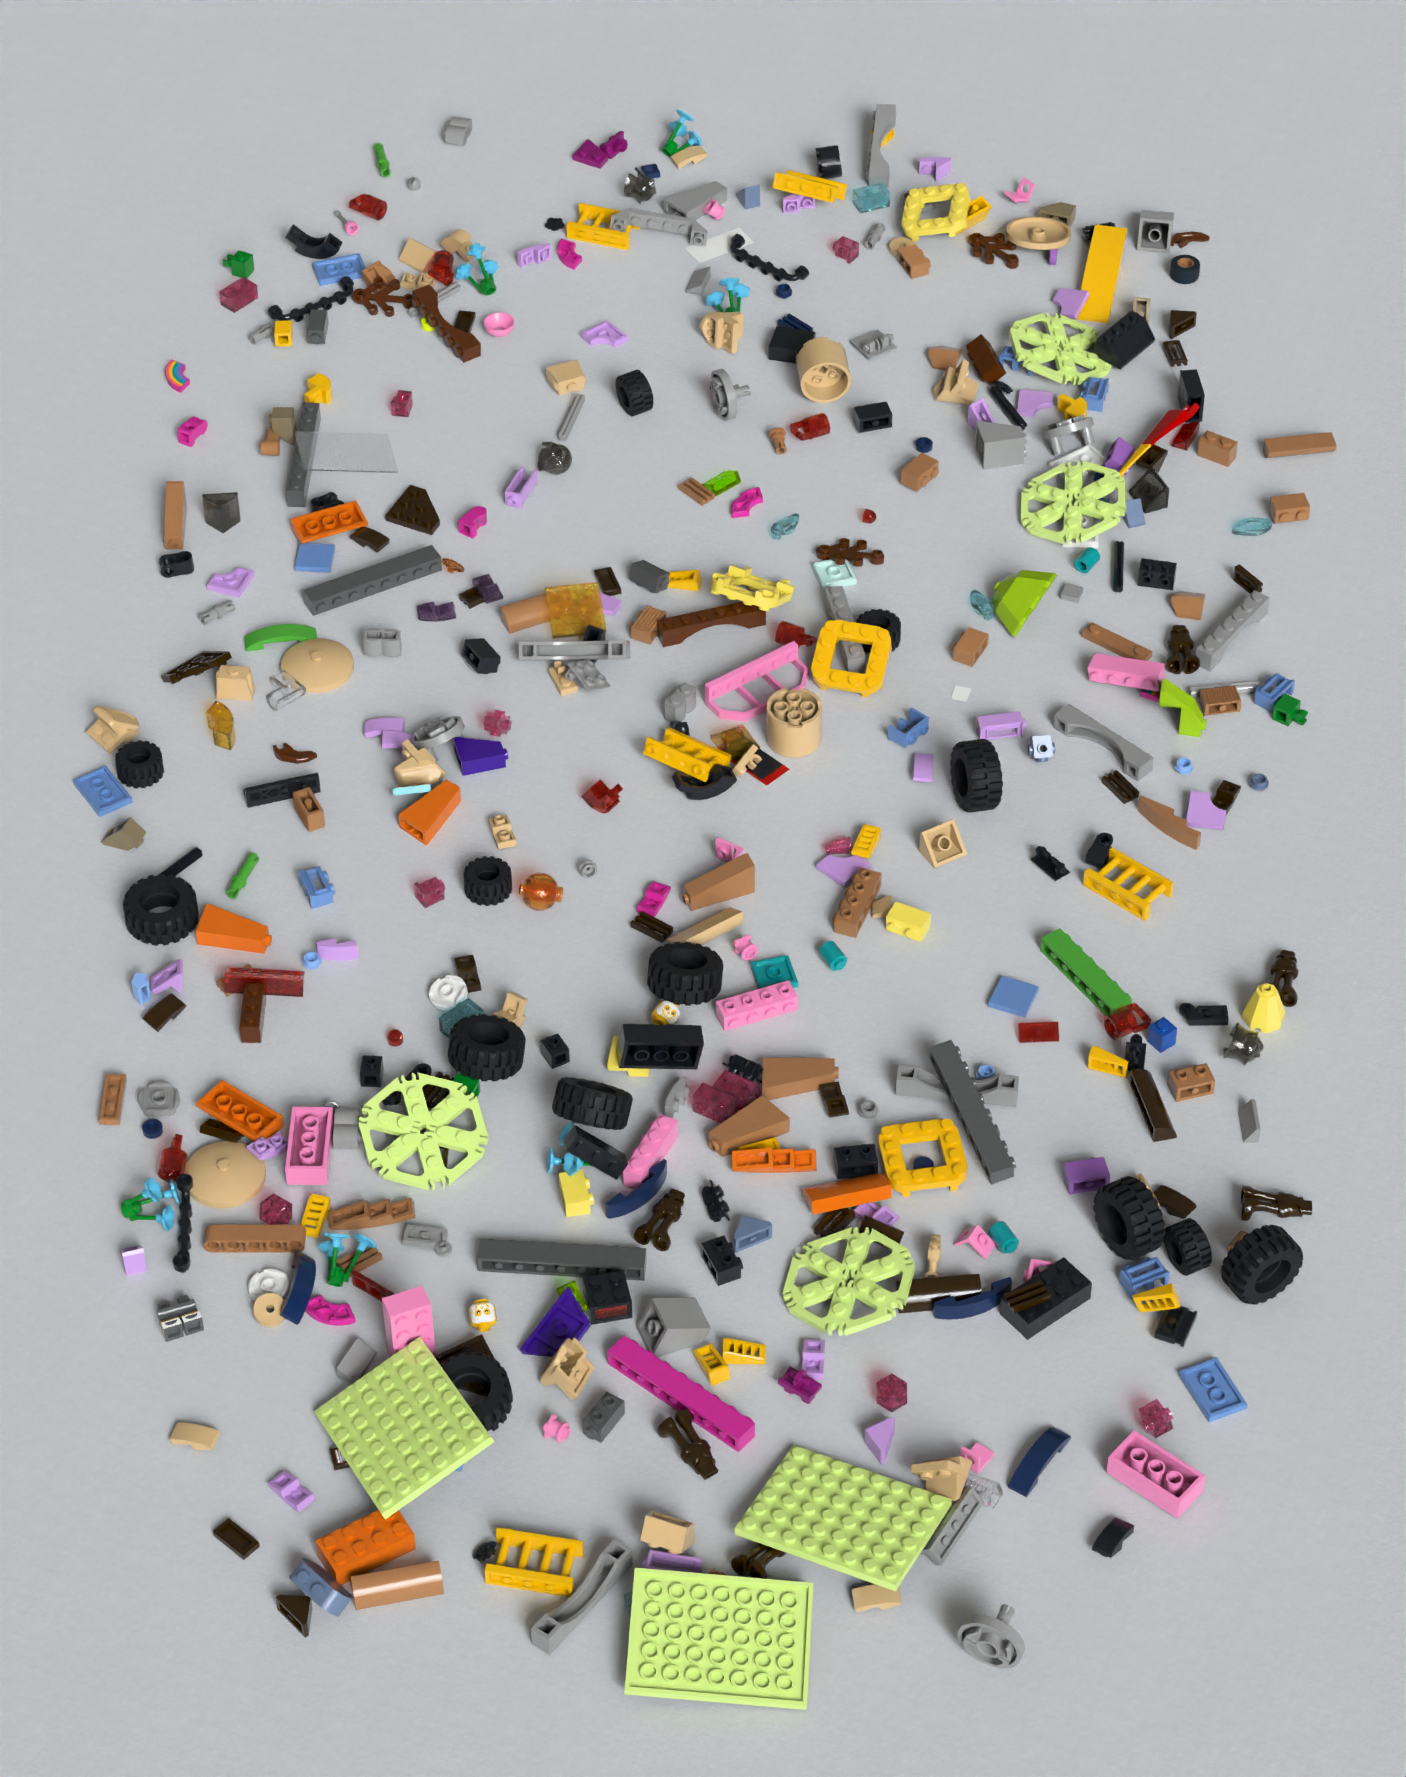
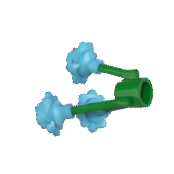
[455,243,499,296]

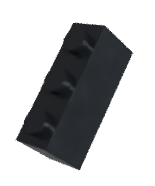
[563,1125,628,1180]

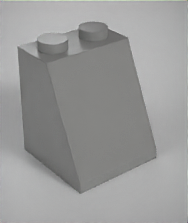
[1137,210,1174,253]
[975,421,1027,470]
[637,1297,711,1358]

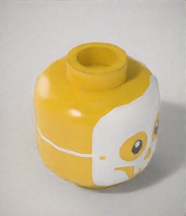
[651,1000,680,1025]
[468,1299,497,1332]

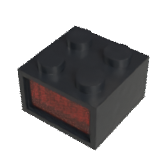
[582,1270,633,1325]

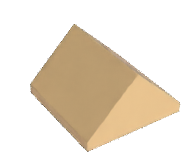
[399,238,445,273]
[919,819,967,868]

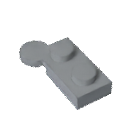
[403,1224,452,1257]

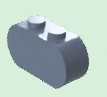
[289,1558,353,1617]

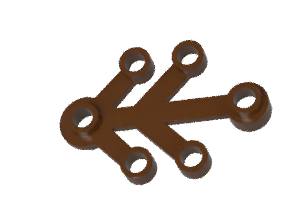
[969,233,1019,269]
[352,277,413,317]
[816,538,884,567]

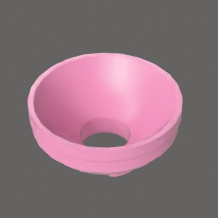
[484,312,514,337]

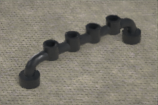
[730,234,809,282]
[268,276,354,322]
[173,1174,193,1273]

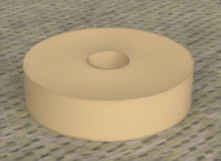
[889,237,915,257]
[253,1293,285,1327]

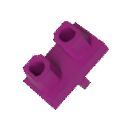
[600,131,628,159]
[778,1366,822,1404]

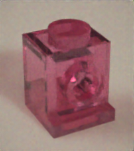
[833,236,859,264]
[391,390,413,417]
[414,877,445,908]

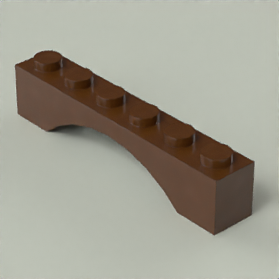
[411,284,481,363]
[657,601,766,647]

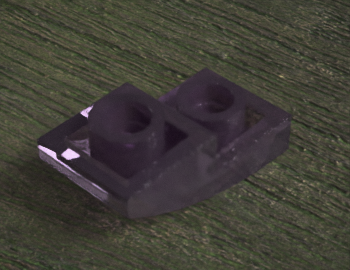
[472,574,503,604]
[417,601,456,622]

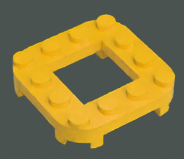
[811,620,892,697]
[878,1119,967,1197]

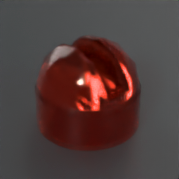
[862,509,876,524]
[387,1029,403,1047]

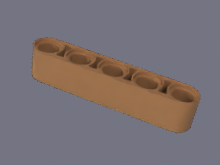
[203,1225,306,1253]

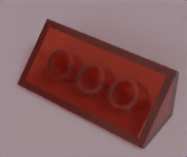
[224,967,305,997]

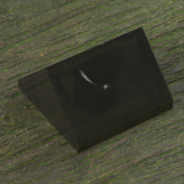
[1128,466,1169,514]
[202,492,241,533]

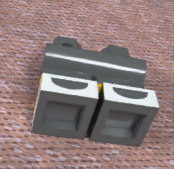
[157,1295,204,1342]

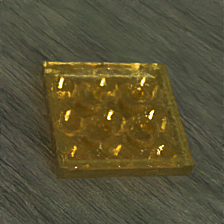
[544,582,606,639]

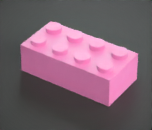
[285,1107,334,1185]
[382,1286,436,1357]
[1107,1430,1205,1519]

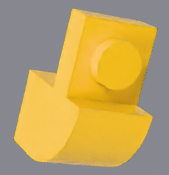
[304,372,332,405]
[1057,394,1087,420]

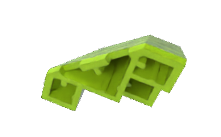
[992,570,1057,637]
[1159,679,1207,737]

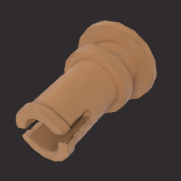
[769,427,787,455]

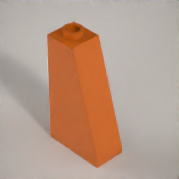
[398,779,461,845]
[196,904,272,954]

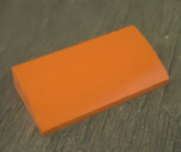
[290,500,368,544]
[195,1080,284,1141]
[802,1172,892,1215]

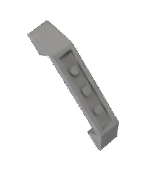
[610,208,708,246]

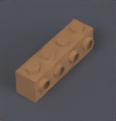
[832,867,882,938]

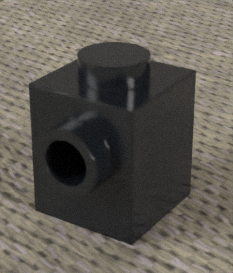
[540,1033,570,1069]
[360,1055,384,1087]

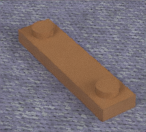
[1082,622,1153,661]

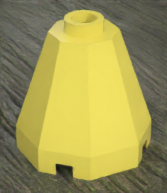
[1242,983,1285,1033]

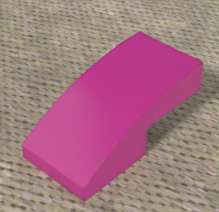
[637,881,671,917]

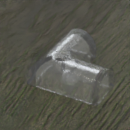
[266,669,306,711]

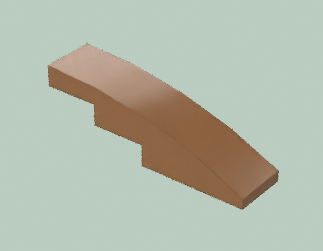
[1138,796,1201,850]
[328,1198,416,1230]

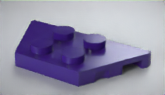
[520,1287,591,1357]

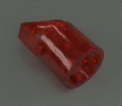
[349,194,387,221]
[428,250,454,286]
[790,413,830,441]
[775,621,817,648]
[1104,1003,1151,1040]
[158,1134,187,1182]

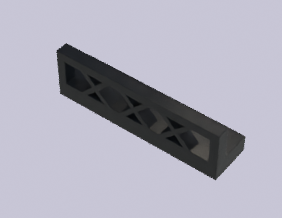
[243,772,321,808]

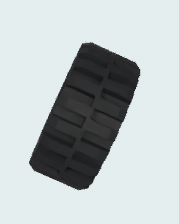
[950,739,1003,813]
[123,874,199,946]
[647,942,723,1006]
[447,1014,526,1082]
[552,1077,633,1130]
[1093,1176,1165,1260]
[1221,1225,1303,1305]
[440,1352,513,1431]

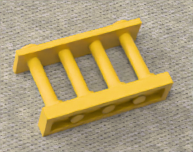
[773,170,847,203]
[566,203,641,250]
[643,727,732,782]
[1083,847,1174,921]
[485,1527,584,1597]

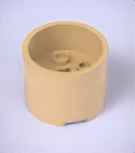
[796,337,851,403]
[766,688,822,758]

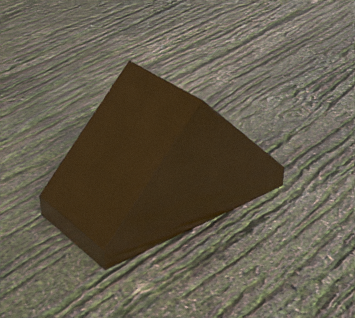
[1169,310,1197,339]
[1136,444,1168,475]
[276,1595,312,1638]

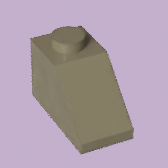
[1039,202,1076,228]
[1133,297,1151,323]
[269,407,297,445]
[101,817,146,851]

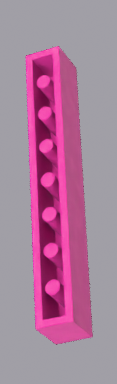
[607,1336,755,1452]

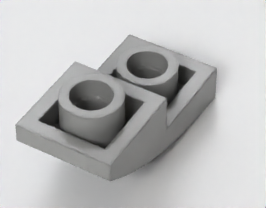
[665,1077,690,1118]

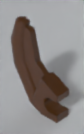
[1171,231,1210,248]
[273,743,317,764]

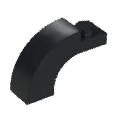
[285,224,343,259]
[672,764,737,800]

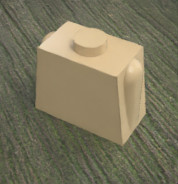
[546,359,586,395]
[215,665,256,701]

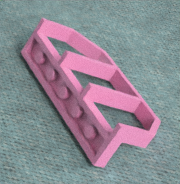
[705,641,809,722]

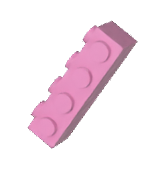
[1088,653,1166,691]
[716,980,798,1031]
[622,1114,678,1190]

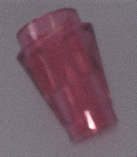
[825,835,853,855]

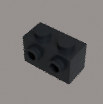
[853,401,892,433]
[1138,558,1177,591]
[461,638,501,674]
[834,1144,878,1179]
[701,1235,743,1286]

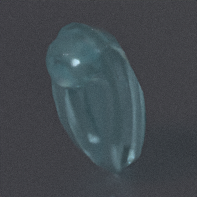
[771,513,799,540]
[1232,517,1272,536]
[970,590,995,620]

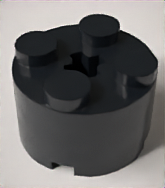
[815,145,842,179]

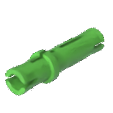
[373,143,391,178]
[226,852,259,899]

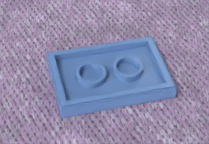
[312,253,365,286]
[73,766,133,817]
[1178,1357,1247,1422]

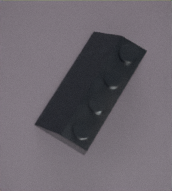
[1093,311,1155,370]

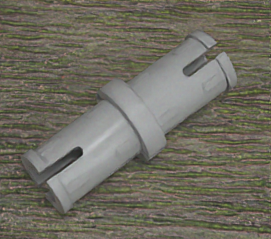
[864,223,885,250]
[249,319,277,345]
[199,600,235,625]

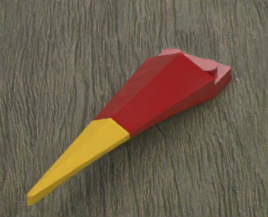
[1119,402,1200,477]

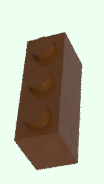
[966,334,1006,385]
[239,983,266,1043]

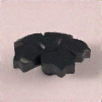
[545,218,565,231]
[994,380,1013,394]
[472,1541,497,1563]

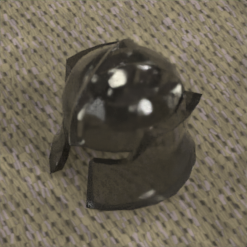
[624,167,656,203]
[1223,1022,1264,1066]

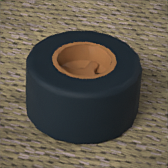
[1170,255,1200,284]

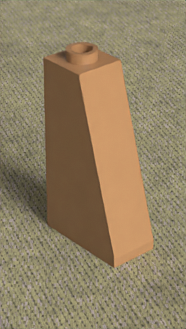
[164,481,187,549]
[682,853,755,911]
[762,1058,839,1100]
[708,1095,790,1157]

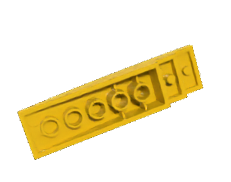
[1076,225,1127,323]

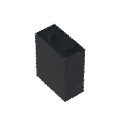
[769,326,816,364]
[1178,369,1205,423]

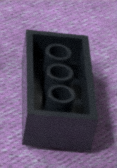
[616,1024,704,1070]
[1000,1257,1092,1340]

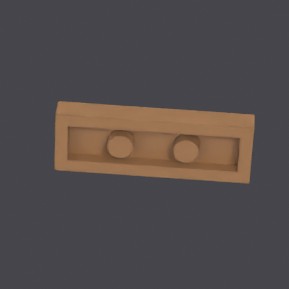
[99,1074,127,1125]

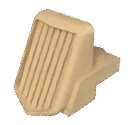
[699,312,744,354]
[932,359,978,405]
[86,706,139,754]
[394,739,445,787]
[540,1337,595,1400]
[911,1456,972,1501]

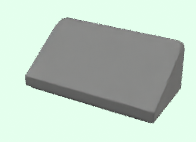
[686,267,711,295]
[1238,1099,1260,1143]
[337,1338,377,1383]

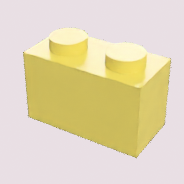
[886,901,931,942]
[559,1169,594,1217]

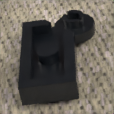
[1179,1003,1229,1026]

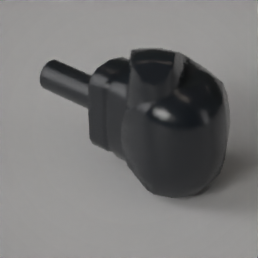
[670,721,690,736]

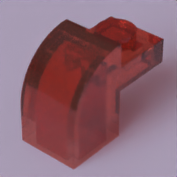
[581,779,623,813]

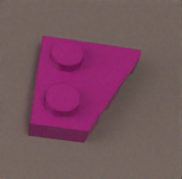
[573,139,608,169]

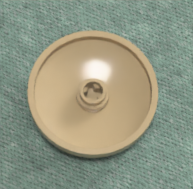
[1006,216,1071,250]
[281,639,354,693]
[184,1141,266,1209]

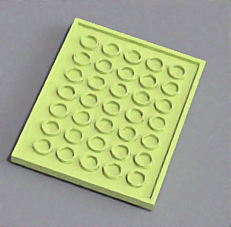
[314,1336,494,1519]
[735,1445,952,1591]
[624,1568,813,1710]

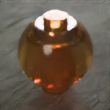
[519,873,563,911]

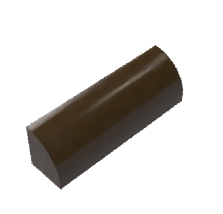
[1129,1069,1177,1142]
[895,1274,982,1314]

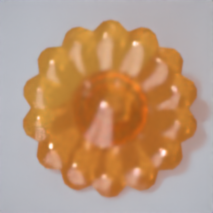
[442,558,465,573]

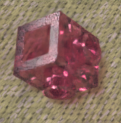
[484,710,512,737]
[259,1193,292,1225]
[876,1374,907,1413]
[1138,1399,1174,1439]

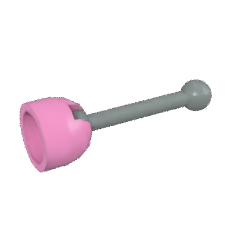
[334,210,359,235]

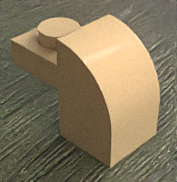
[440,229,475,262]
[494,991,528,1028]

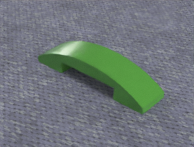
[244,624,317,651]

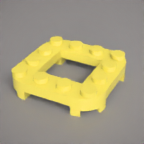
[901,183,971,241]
[710,565,795,611]

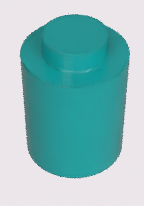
[1074,547,1100,573]
[819,941,847,971]
[988,1221,1019,1253]

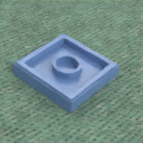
[295,543,335,572]
[988,976,1039,1018]

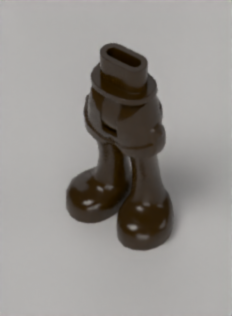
[1166,625,1200,674]
[1269,950,1299,1007]
[1241,1185,1312,1221]
[634,1189,685,1251]
[657,1410,719,1480]
[731,1543,786,1579]

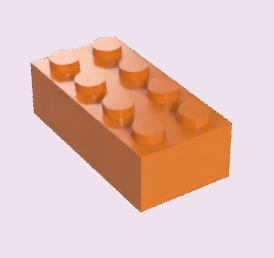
[315,1510,416,1585]

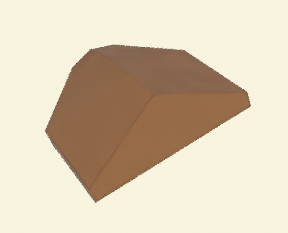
[361,261,398,294]
[928,346,963,371]
[1170,591,1205,620]

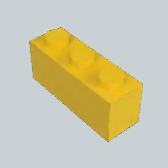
[947,195,992,235]

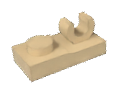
[548,660,578,696]
[732,744,762,777]

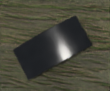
[1092,1518,1134,1558]

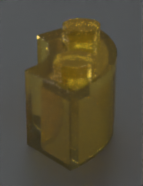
[206,701,236,750]

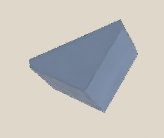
[736,185,760,210]
[1122,498,1145,528]
[734,1215,772,1253]

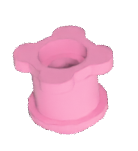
[703,199,725,220]
[734,934,758,960]
[543,1414,571,1442]

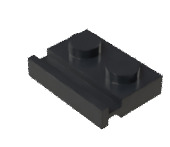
[1154,1306,1198,1347]

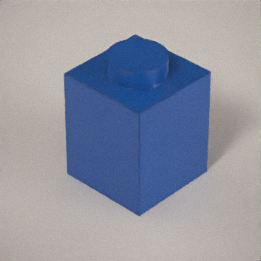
[1147,1017,1177,1053]

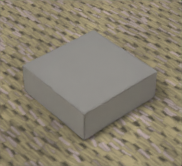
[1061,583,1083,603]

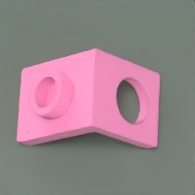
[1004,178,1035,203]
[716,837,743,862]
[954,1225,996,1259]
[1023,1259,1055,1282]
[960,1442,994,1474]

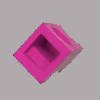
[178,416,208,447]
[458,506,487,539]

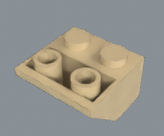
[640,1511,695,1554]

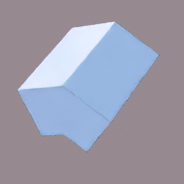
[131,973,151,1005]

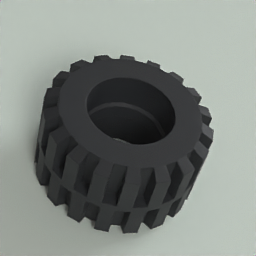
[616,370,654,417]
[856,609,901,653]
[115,740,164,789]
[463,856,512,906]
[1164,1218,1212,1276]

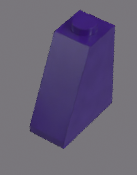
[453,737,508,776]

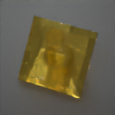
[710,724,760,759]

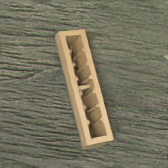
[667,907,744,945]

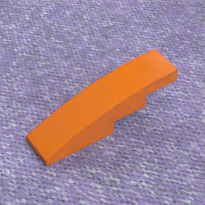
[732,1148,817,1173]

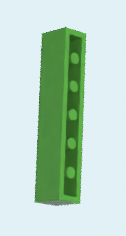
[1040,928,1132,1022]

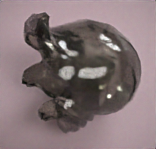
[537,442,572,475]

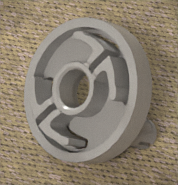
[709,369,751,421]
[1042,415,1095,455]
[410,716,465,763]
[957,1604,1025,1668]

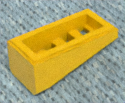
[668,570,702,591]
[851,824,881,859]
[1088,1045,1129,1078]
[301,1194,331,1238]
[1132,1283,1180,1312]
[723,1338,766,1365]
[693,1343,730,1386]

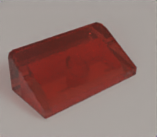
[1171,421,1200,451]
[1018,1022,1059,1043]
[352,1269,394,1302]

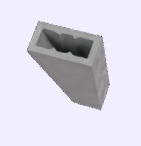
[664,181,727,220]

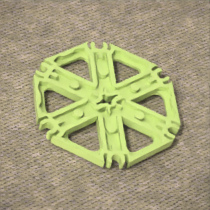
[1008,313,1112,385]
[1021,460,1126,545]
[358,1072,488,1190]
[782,1227,915,1336]

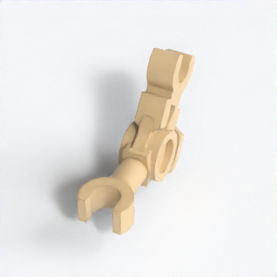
[924,1234,941,1278]

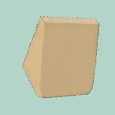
[872,895,892,918]

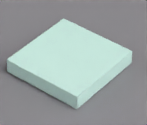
[812,559,857,590]

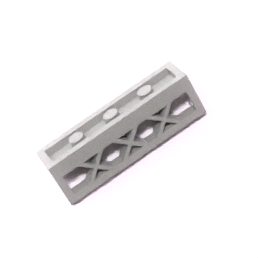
[920,1487,984,1565]

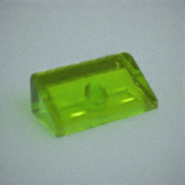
[702,470,741,496]

